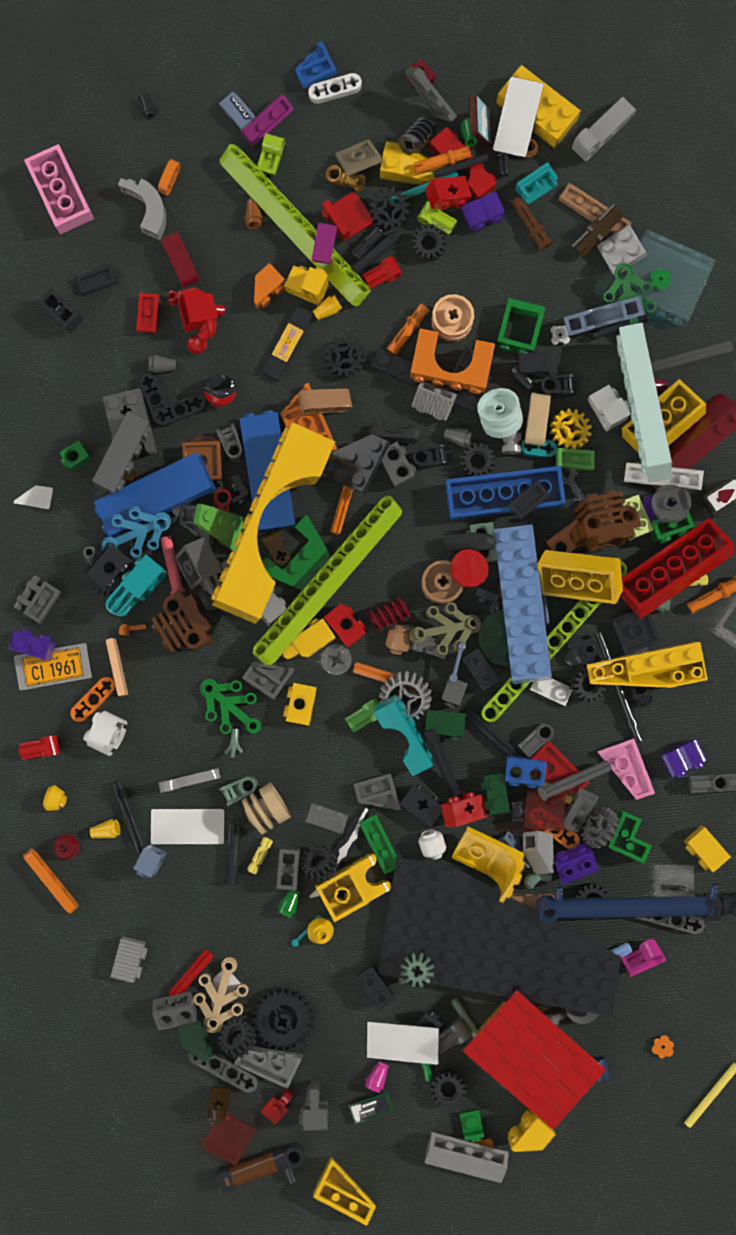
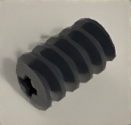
[399,116,436,154]

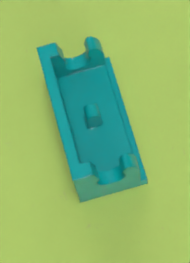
[515,162,558,206]

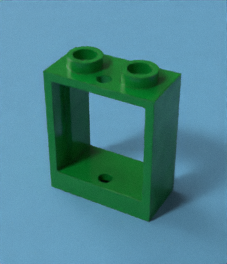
[496,298,546,354]

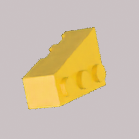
[313,1157,376,1226]

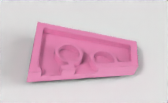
[597,738,655,800]

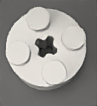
[84,711,127,756]

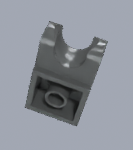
[103,388,157,455]
[174,537,222,611]

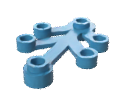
[102,506,171,557]

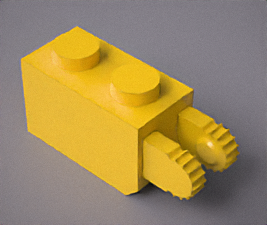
[283,618,336,659]

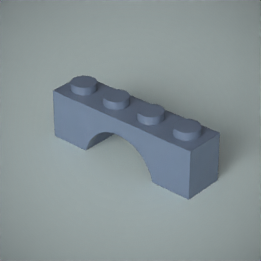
[564,295,645,336]

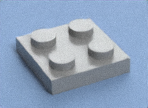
[597,224,648,276]

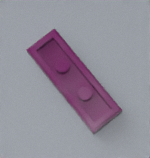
[240,94,294,147]

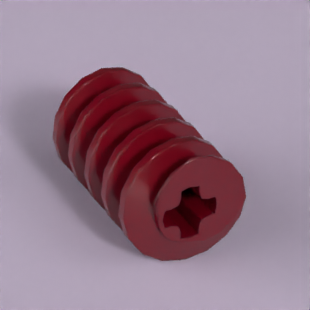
[368,597,411,632]

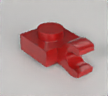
[261,1089,294,1125]

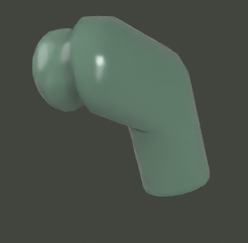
[524,870,552,889]

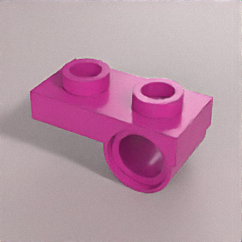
[621,939,666,977]

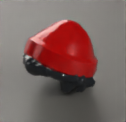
[202,374,238,408]

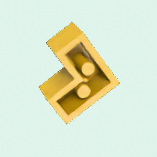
[284,266,329,306]

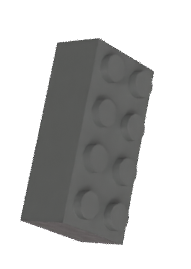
[93,411,151,495]

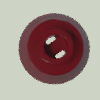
[53,834,79,861]

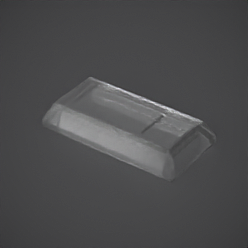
[306,803,349,834]

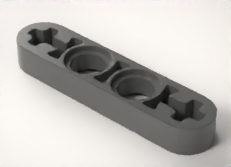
[635,916,705,934]
[188,1044,258,1093]

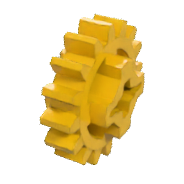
[550,409,592,449]

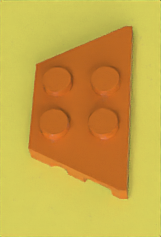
[281,383,338,451]

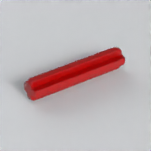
[169,950,213,996]

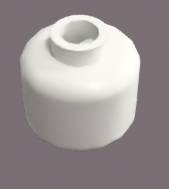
[418,829,446,860]

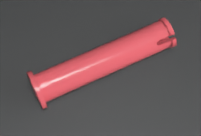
[160,536,186,595]

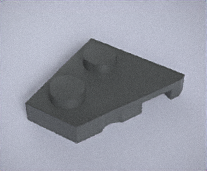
[242,662,295,700]

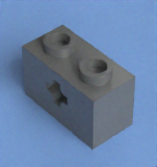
[276,847,300,890]

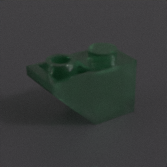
[177,1021,213,1064]

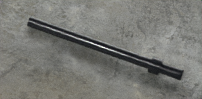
[595,632,642,742]

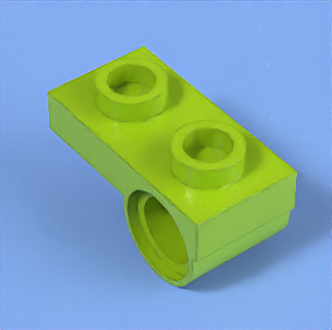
[257,133,285,177]

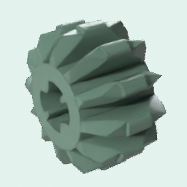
[401,953,434,987]

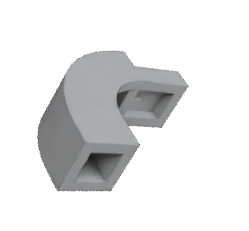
[118,178,166,240]

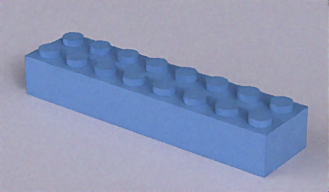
[494,524,552,684]

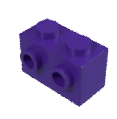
[8,628,56,661]
[553,843,599,885]

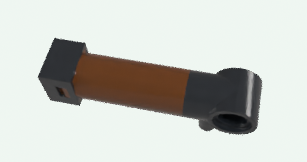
[216,1142,305,1194]

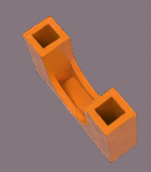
[410,329,495,394]

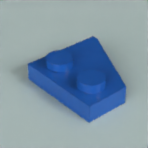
[295,41,337,89]

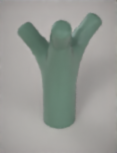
[225,729,243,758]

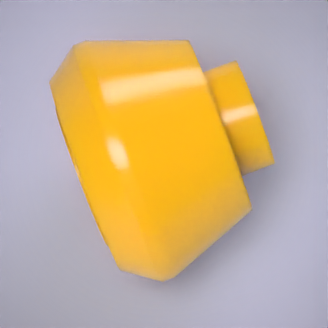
[43,785,67,811]
[307,918,334,944]

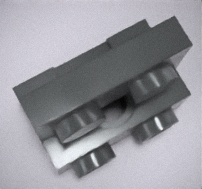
[299,1079,329,1131]

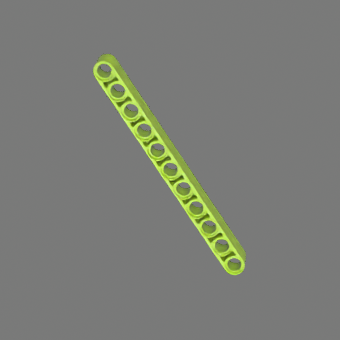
[219,144,370,306]
[253,496,402,666]
[481,562,627,722]

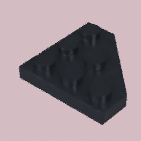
[321,434,390,494]

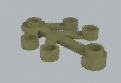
[409,602,481,656]

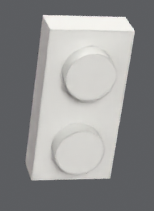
[530,679,572,706]

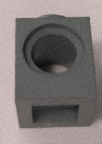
[441,677,467,708]

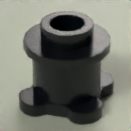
[630,686,652,708]

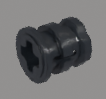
[508,800,526,822]

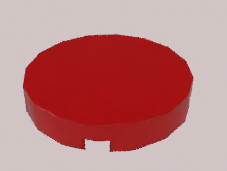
[450,549,489,588]

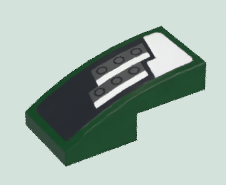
[348,1090,394,1124]

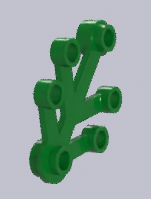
[603,263,657,328]
[200,679,261,734]

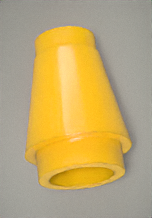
[313,295,342,320]
[90,819,121,839]

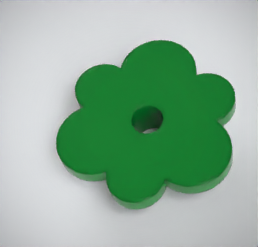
[650,268,671,291]

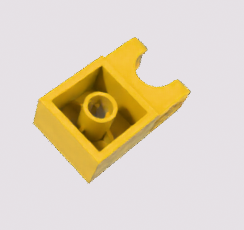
[314,853,392,922]

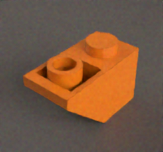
[254,263,285,310]

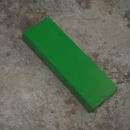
[359,814,397,875]

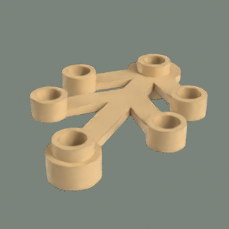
[193,957,249,1033]

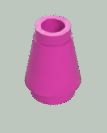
[365,1061,389,1093]

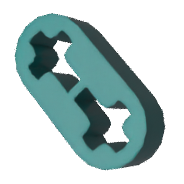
[521,439,557,458]

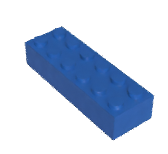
[445,466,566,521]

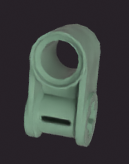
[220,776,258,806]

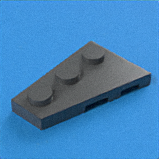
[405,67,457,121]
[234,1046,303,1089]

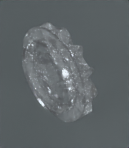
[321,644,352,675]

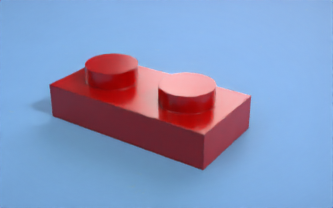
[136,293,160,333]

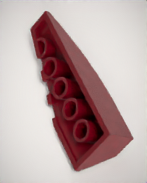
[651,393,736,492]

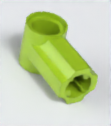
[417,201,457,236]

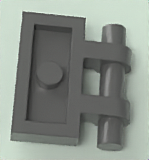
[13,574,62,624]

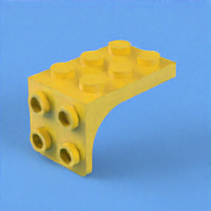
[451,827,525,903]

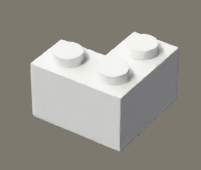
[587,385,631,432]

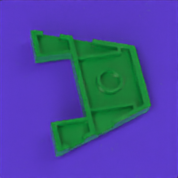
[262,515,331,591]

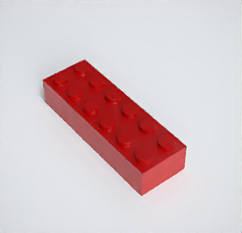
[620,518,734,619]

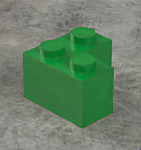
[606,810,652,863]

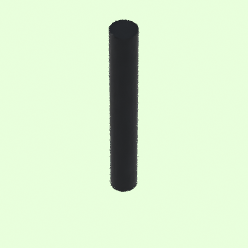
[432,154,488,178]

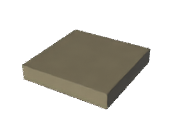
[335,139,382,176]

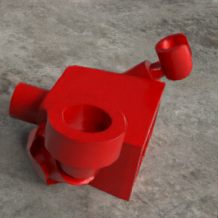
[168,287,225,355]

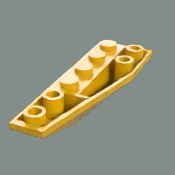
[587,641,708,688]

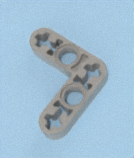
[158,768,221,793]

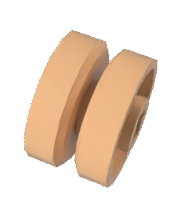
[431,294,474,342]

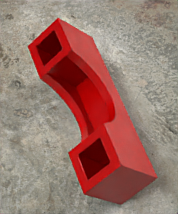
[429,127,496,200]

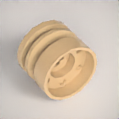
[242,782,291,835]

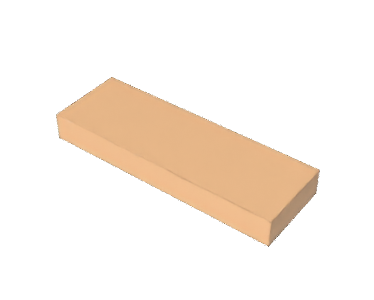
[106,638,128,696]

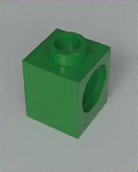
[60,440,93,472]

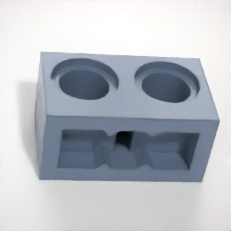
[133,844,167,879]

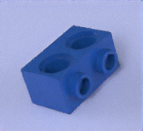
[504,756,547,788]

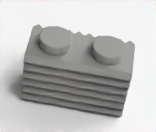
[411,382,457,420]
[110,936,148,983]

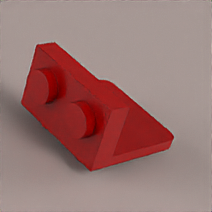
[321,192,373,242]

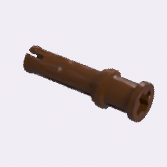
[511,196,553,252]

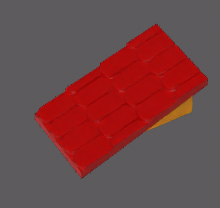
[463,990,606,1130]

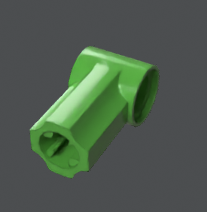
[345,698,379,732]

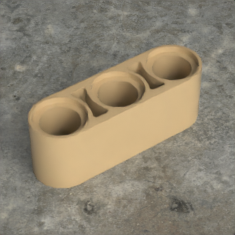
[524,392,551,446]

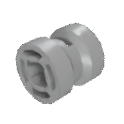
[502,432,521,454]

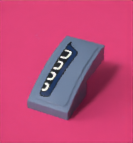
[219,92,255,130]

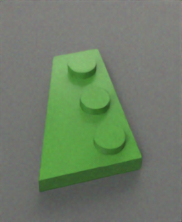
[194,504,246,552]

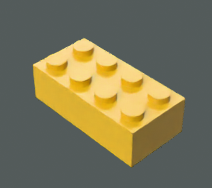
[496,65,581,148]
[622,379,706,452]
[538,550,623,604]

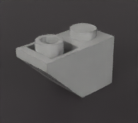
[523,831,554,875]

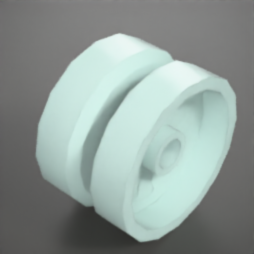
[477,388,523,438]

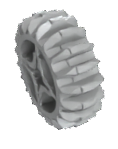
[379,671,432,720]

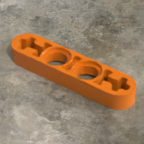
[23,848,79,913]

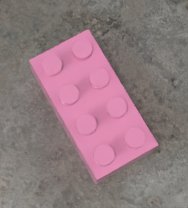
[24,144,94,234]

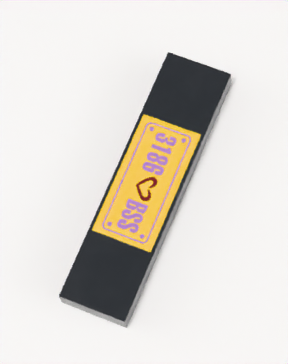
[262,306,314,381]

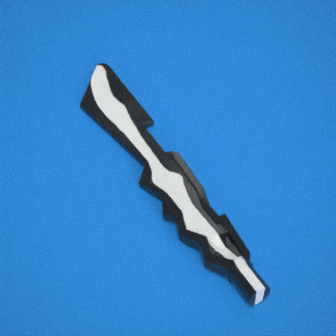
[308,807,370,898]

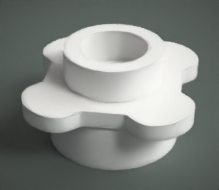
[550,325,570,345]

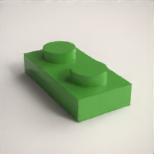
[556,448,594,471]

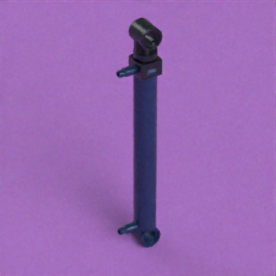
[536,883,736,923]

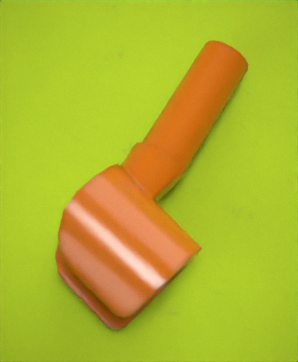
[119,624,146,636]

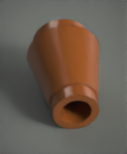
[244,199,263,229]

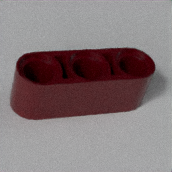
[161,231,200,288]

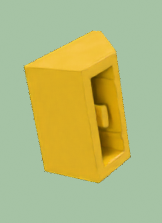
[507,1110,556,1152]

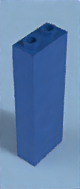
[240,410,296,533]
[94,453,216,538]

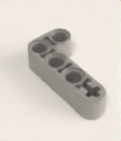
[572,97,637,162]

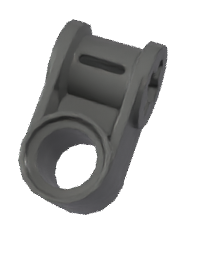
[216,423,244,462]

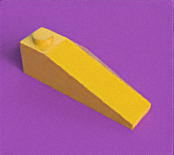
[380,141,447,185]

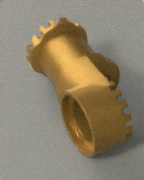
[326,165,365,192]

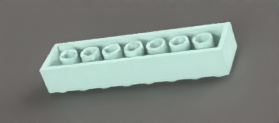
[616,323,672,482]

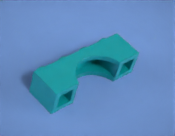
[373,695,434,776]

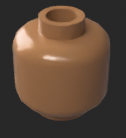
[386,625,412,655]

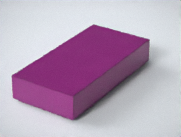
[311,223,337,265]

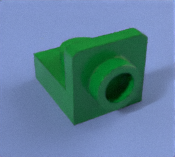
[459,1108,484,1142]

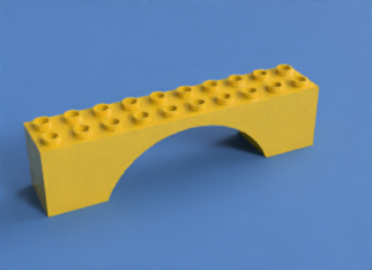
[211,422,335,624]

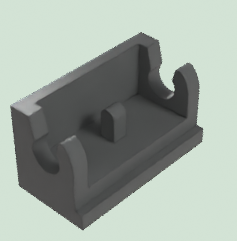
[561,787,599,833]

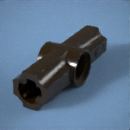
[572,204,624,258]

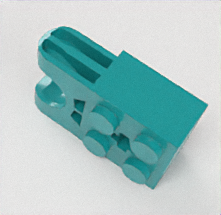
[106,555,168,617]

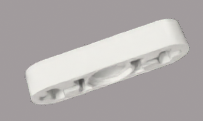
[309,73,361,104]

